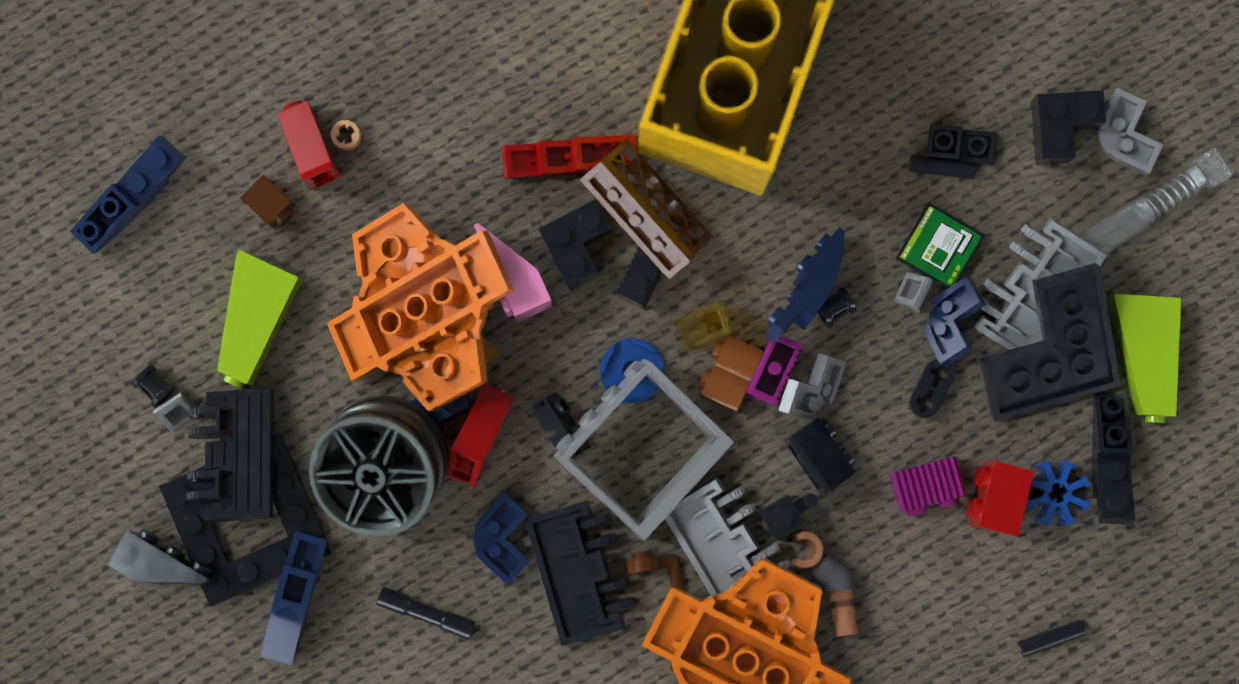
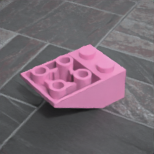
[474,223,553,323]

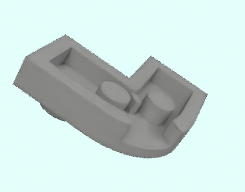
[1098,88,1163,176]
[779,353,847,419]

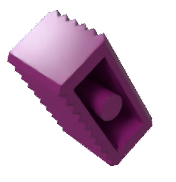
[746,336,802,407]
[888,456,966,517]

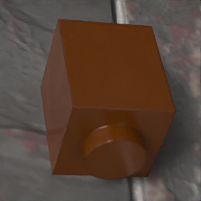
[240,175,296,228]

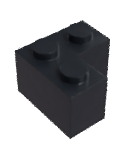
[1031,90,1106,165]
[538,199,612,290]

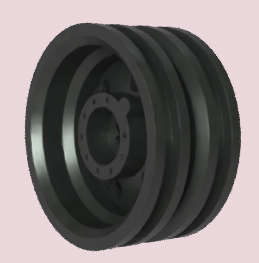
[309,396,449,536]

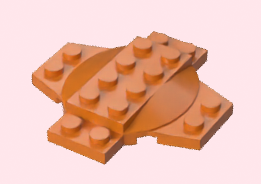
[327,203,515,411]
[641,557,851,684]

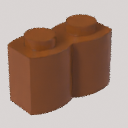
[697,335,764,413]

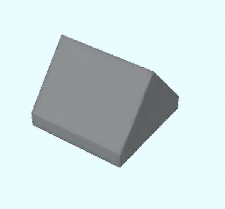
[894,272,933,313]
[153,391,194,432]

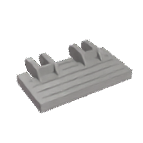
[975,218,1107,350]
[665,478,791,595]

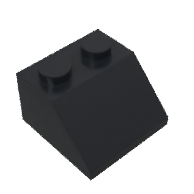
[783,418,856,495]

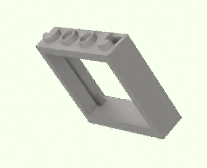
[553,359,734,540]

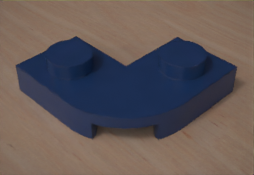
[924,276,986,367]
[473,492,531,585]

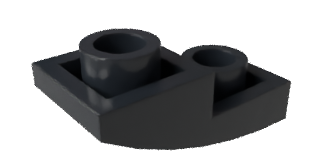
[926,124,997,166]

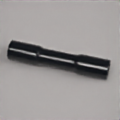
[376,586,476,640]

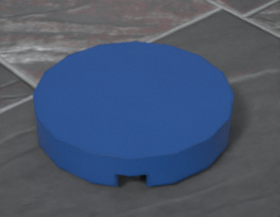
[600,338,665,403]

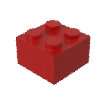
[965,461,1034,536]

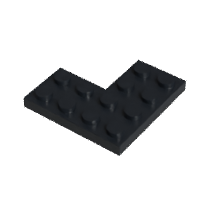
[980,263,1121,421]

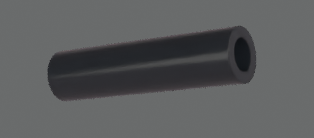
[909,155,976,180]
[1017,620,1086,658]

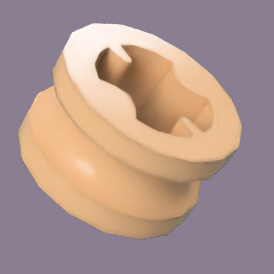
[331,120,361,151]

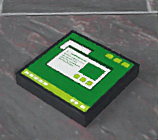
[895,203,985,289]

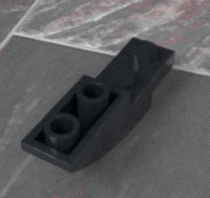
[1092,393,1135,525]

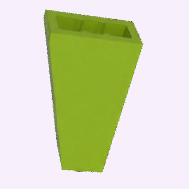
[217,250,303,389]
[1108,294,1181,423]

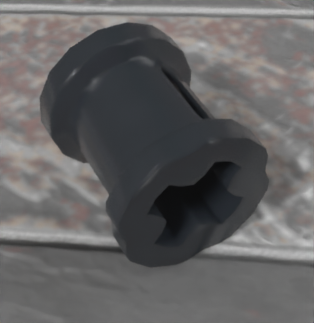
[818,287,857,328]
[131,364,176,408]

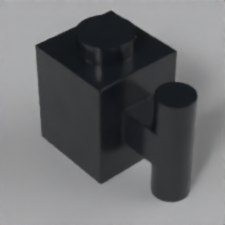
[757,493,818,540]

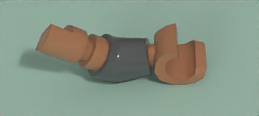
[790,531,858,637]

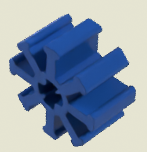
[1025,461,1090,525]

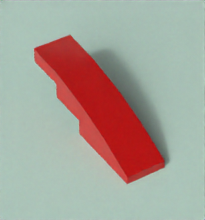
[501,135,638,180]

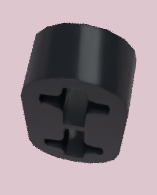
[909,359,954,418]

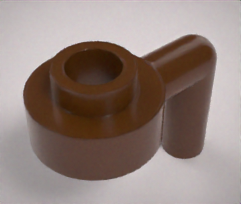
[626,550,685,591]

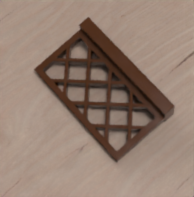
[580,139,712,279]

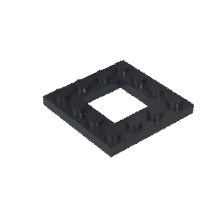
[159,433,333,607]

